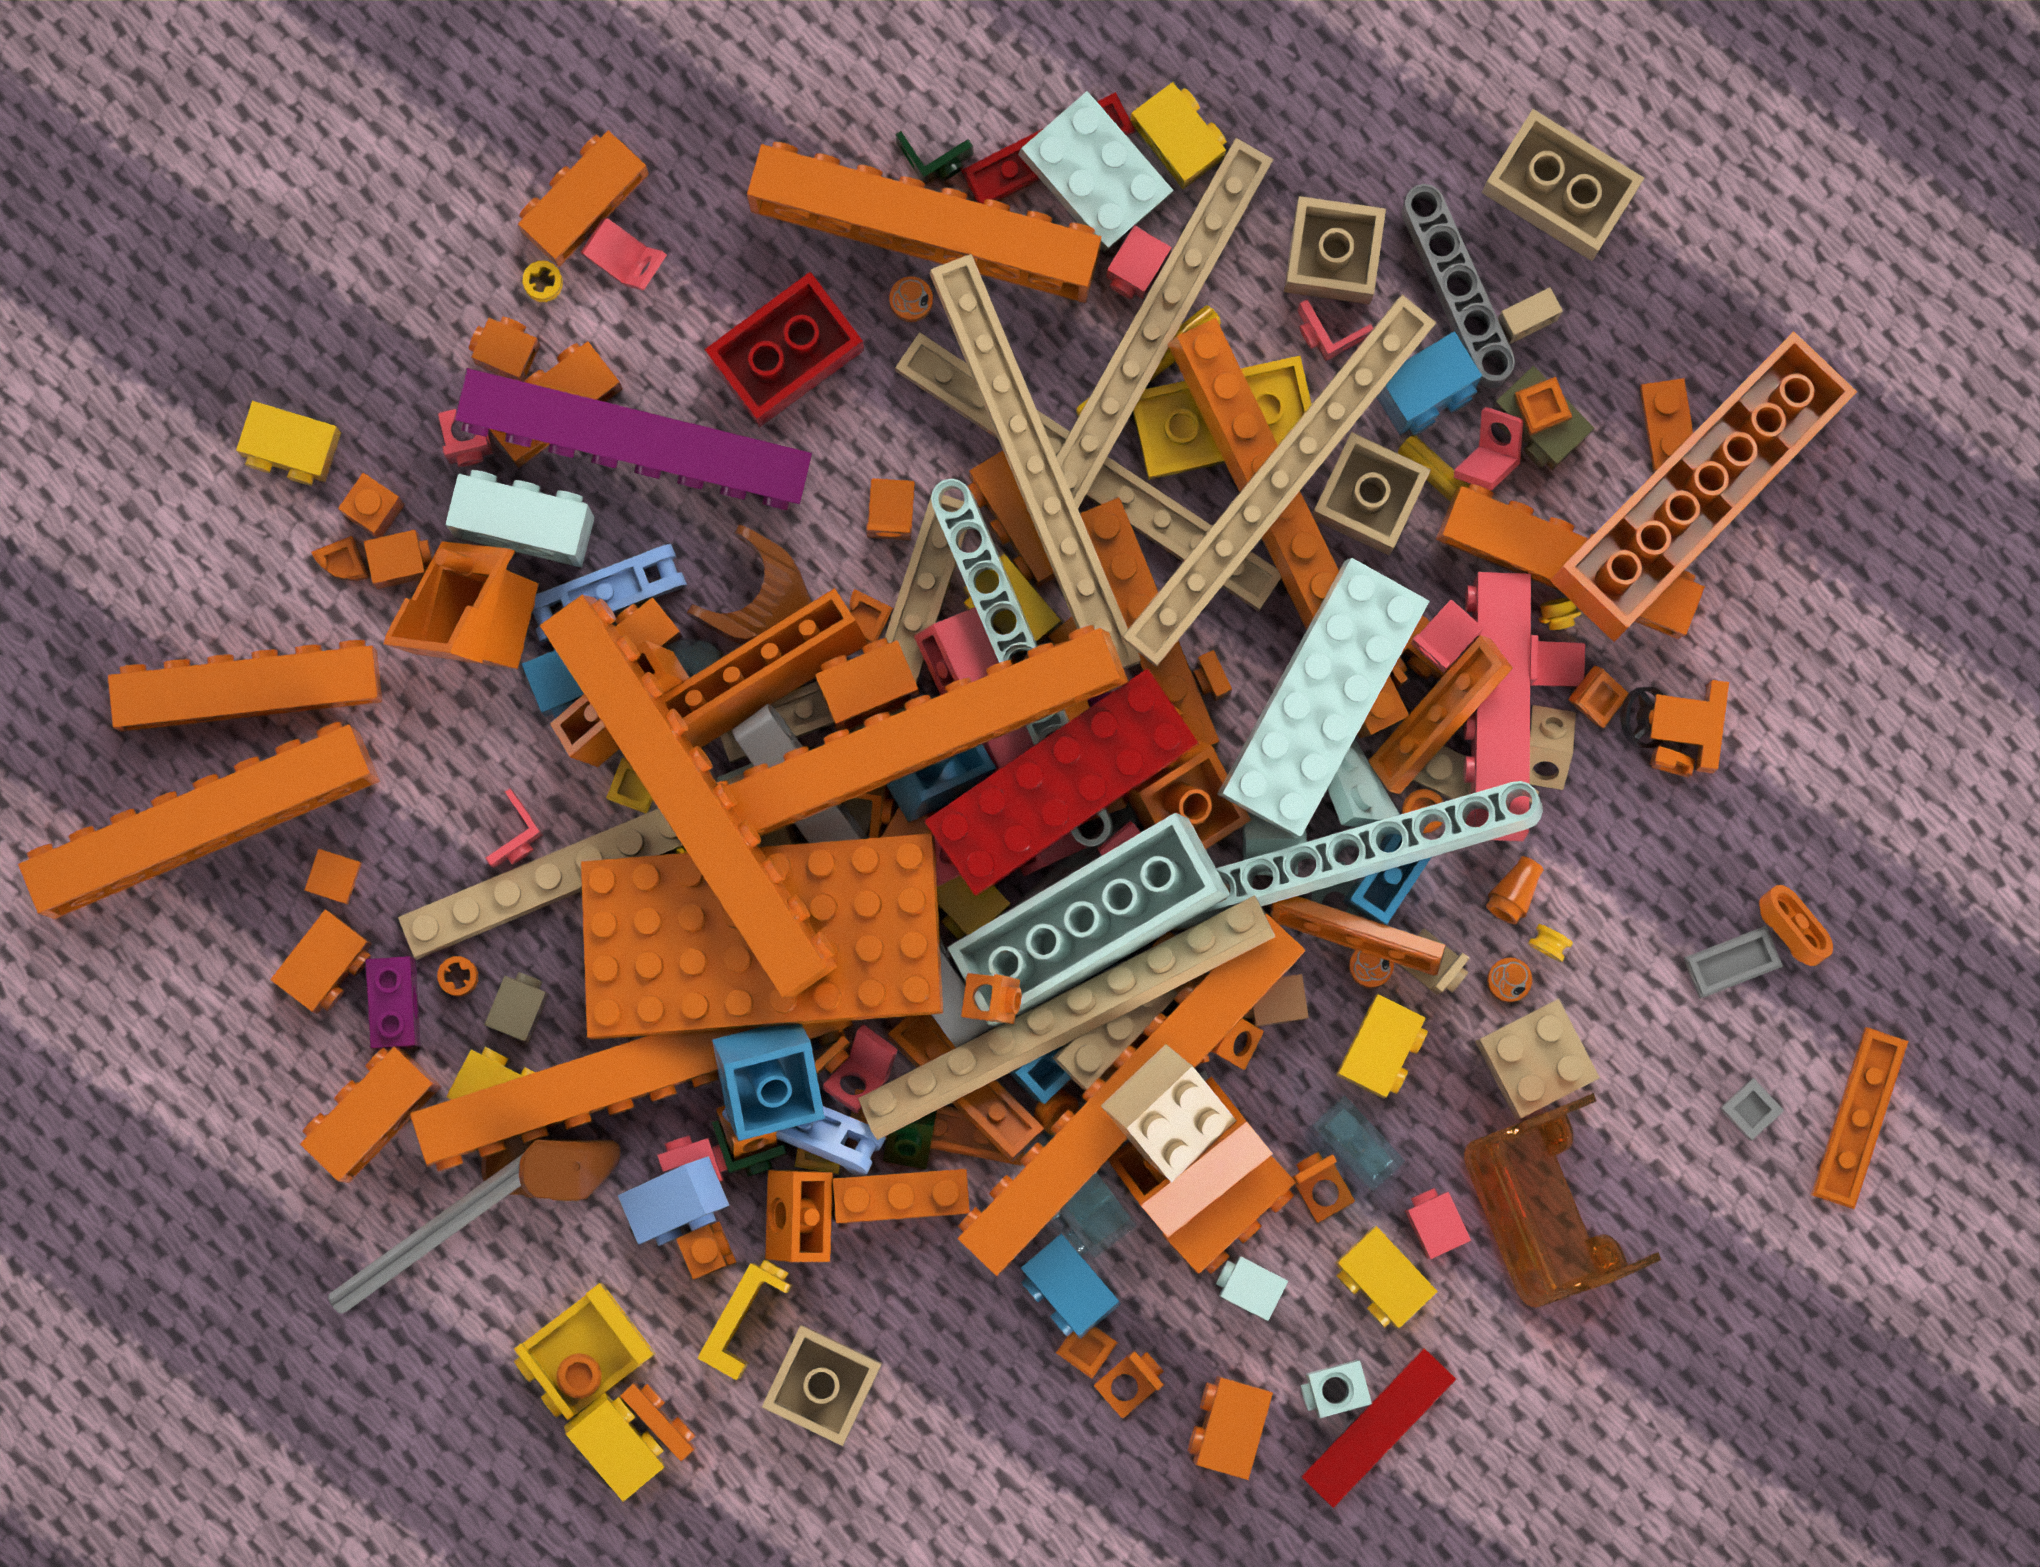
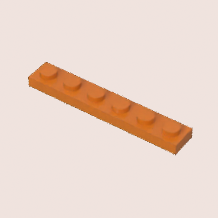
[1080,497,1220,745]

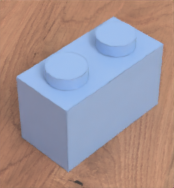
[618,1156,729,1246]

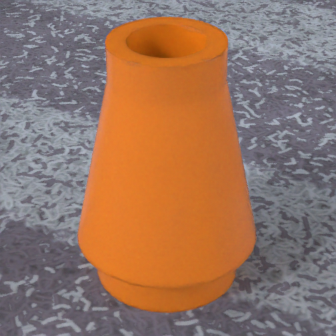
[1486,856,1544,924]

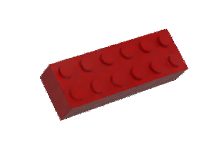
[924,668,1200,896]

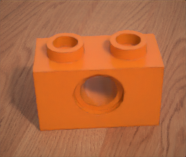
[765,1170,833,1262]

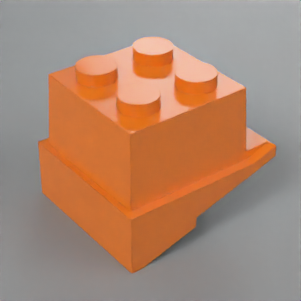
[383,541,539,669]

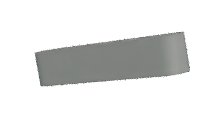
[1402,184,1515,389]

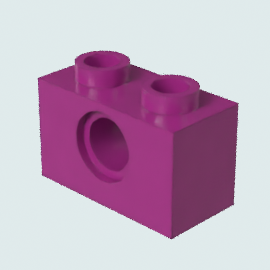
[366,956,421,1050]

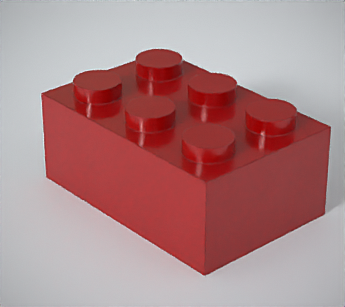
[704,272,864,428]

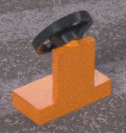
[1620,680,1729,773]

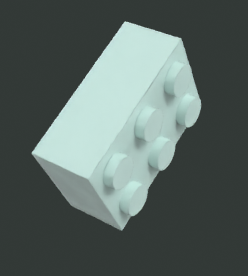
[1018,91,1174,252]
[445,470,595,568]

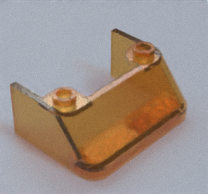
[1464,1093,1662,1308]

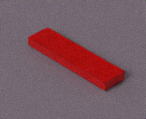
[961,92,1135,204]
[1300,1348,1456,1508]

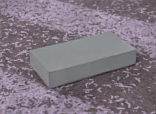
[1683,925,1783,999]

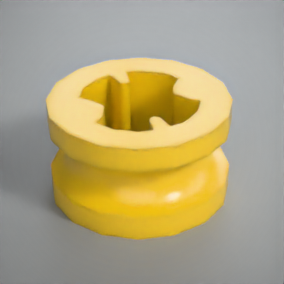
[522,260,563,302]
[1528,924,1573,962]

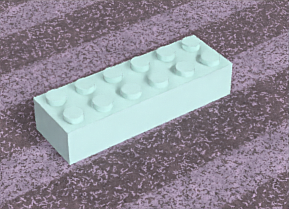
[1217,558,1430,837]
[947,813,1230,1027]

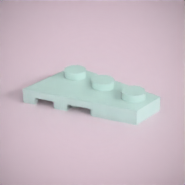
[1327,739,1400,827]

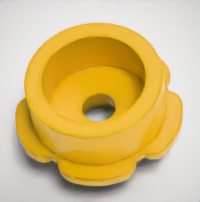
[1538,597,1582,630]

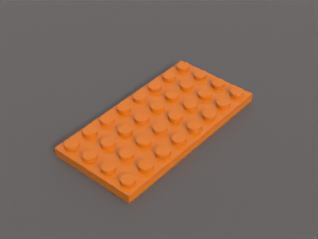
[581,833,943,1040]

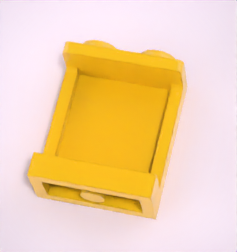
[697,1260,793,1380]
[514,1283,656,1420]

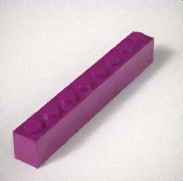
[454,368,812,510]

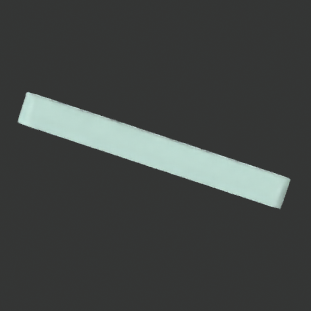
[931,479,1113,847]
[1176,781,1543,929]

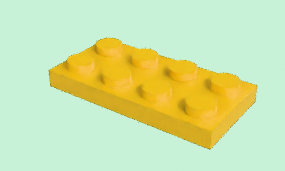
[1133,356,1311,480]

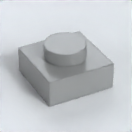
[1719,1078,1784,1141]

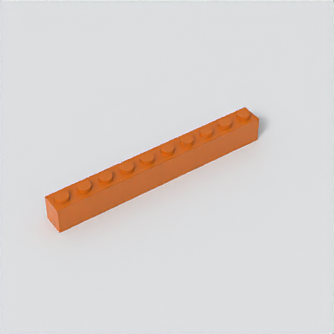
[1168,318,1409,739]
[539,594,837,998]
[717,625,1128,837]
[957,913,1306,1276]
[410,1020,853,1172]

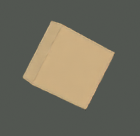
[1498,287,1563,345]

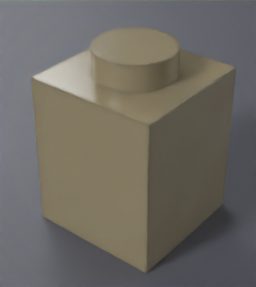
[484,972,549,1043]

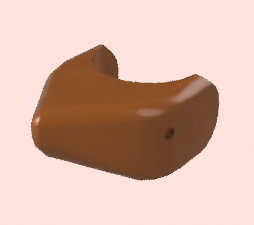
[687,524,812,644]
[481,1138,621,1201]

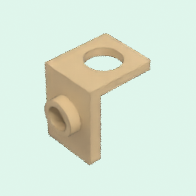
[1530,705,1576,790]
[1399,929,1470,995]

